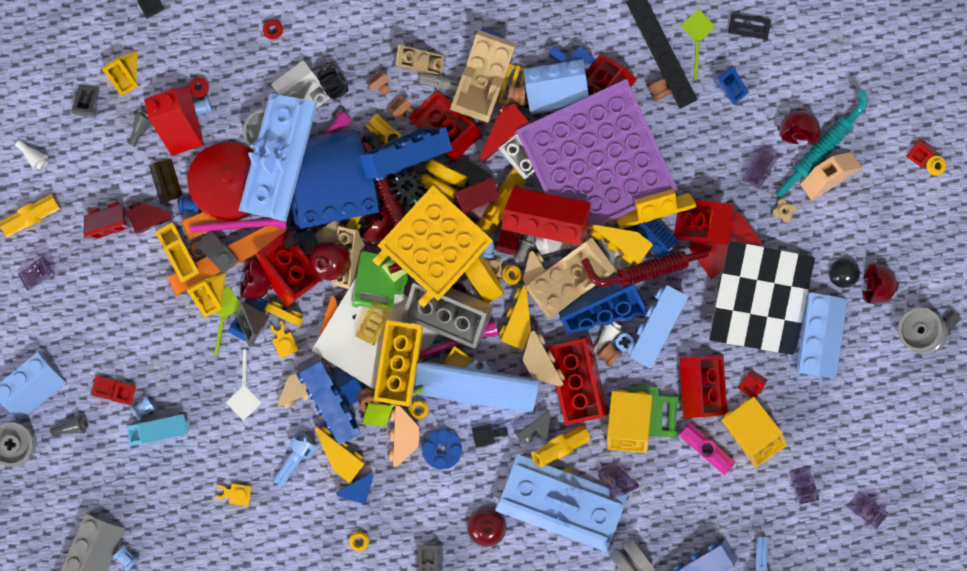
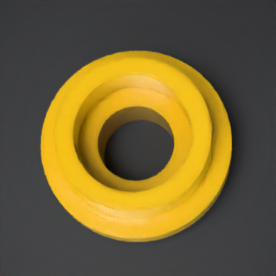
[926,156,946,176]
[501,265,521,285]
[408,399,429,420]
[349,531,369,551]

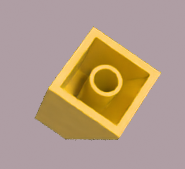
[607,390,652,453]
[721,397,787,469]

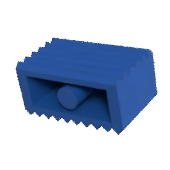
[633,219,679,258]

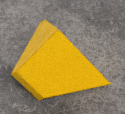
[101,50,138,97]
[187,273,226,318]
[442,346,479,368]

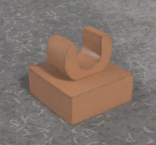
[366,71,390,96]
[386,94,413,121]

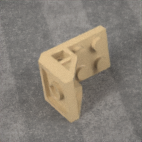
[450,30,516,123]
[525,238,616,319]

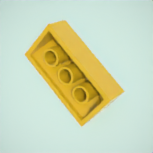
[374,320,424,407]

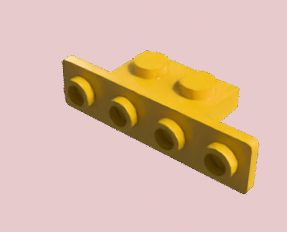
[476,167,530,234]
[614,189,696,229]

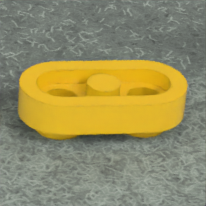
[264,301,304,327]

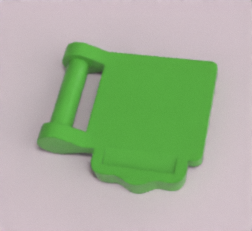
[352,251,408,314]
[627,384,679,437]

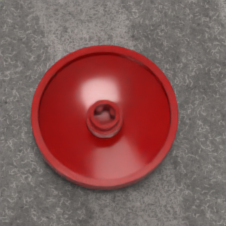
[187,142,254,220]

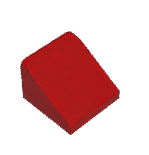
[906,138,936,168]
[738,369,767,398]

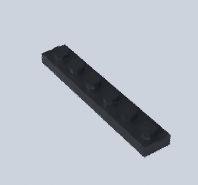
[625,0,698,109]

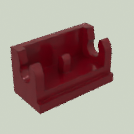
[453,177,500,213]

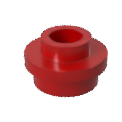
[263,20,283,40]
[189,77,209,97]

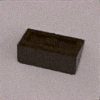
[149,159,183,204]

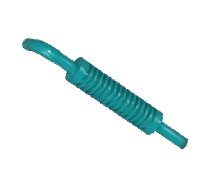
[775,90,869,197]

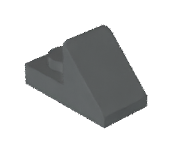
[197,231,239,274]
[516,411,551,443]

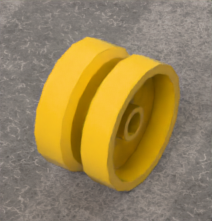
[417,158,469,202]

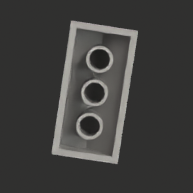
[402,281,494,349]
[61,513,126,571]

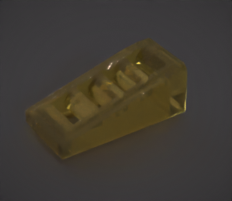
[355,300,393,346]

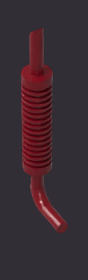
[362,142,407,274]
[581,247,712,287]

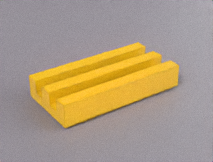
[498,64,526,108]

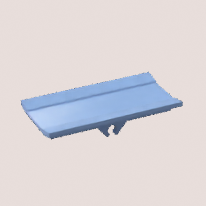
[239,93,317,222]
[414,360,539,413]
[495,453,627,552]

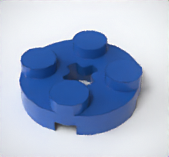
[422,429,462,470]

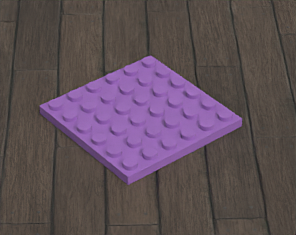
[516,79,678,232]

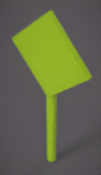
[680,9,716,80]
[214,286,241,357]
[361,387,424,427]

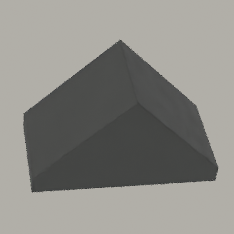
[71,85,99,118]
[235,302,270,347]

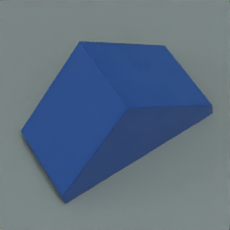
[714,66,749,105]
[330,367,363,406]
[336,473,374,504]

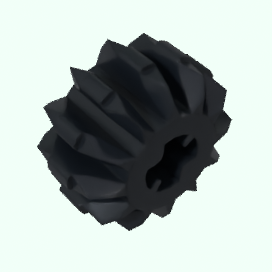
[318,64,348,99]
[390,170,425,204]

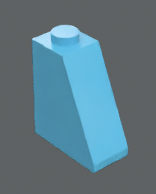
[126,414,189,446]

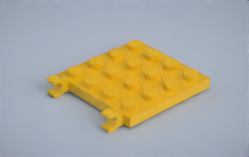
[372,186,493,307]

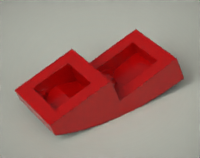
[91,375,136,405]

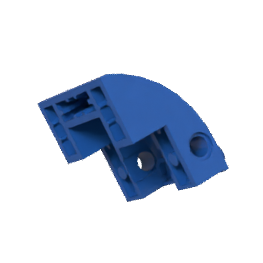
[291,129,379,229]

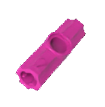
[678,422,736,475]

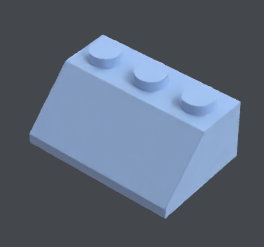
[524,59,589,115]
[0,352,66,421]

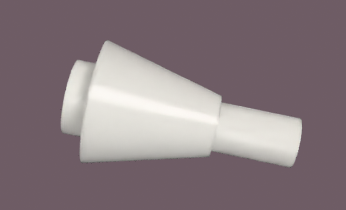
[15,139,48,171]
[593,321,623,354]

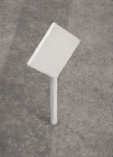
[226,349,262,421]

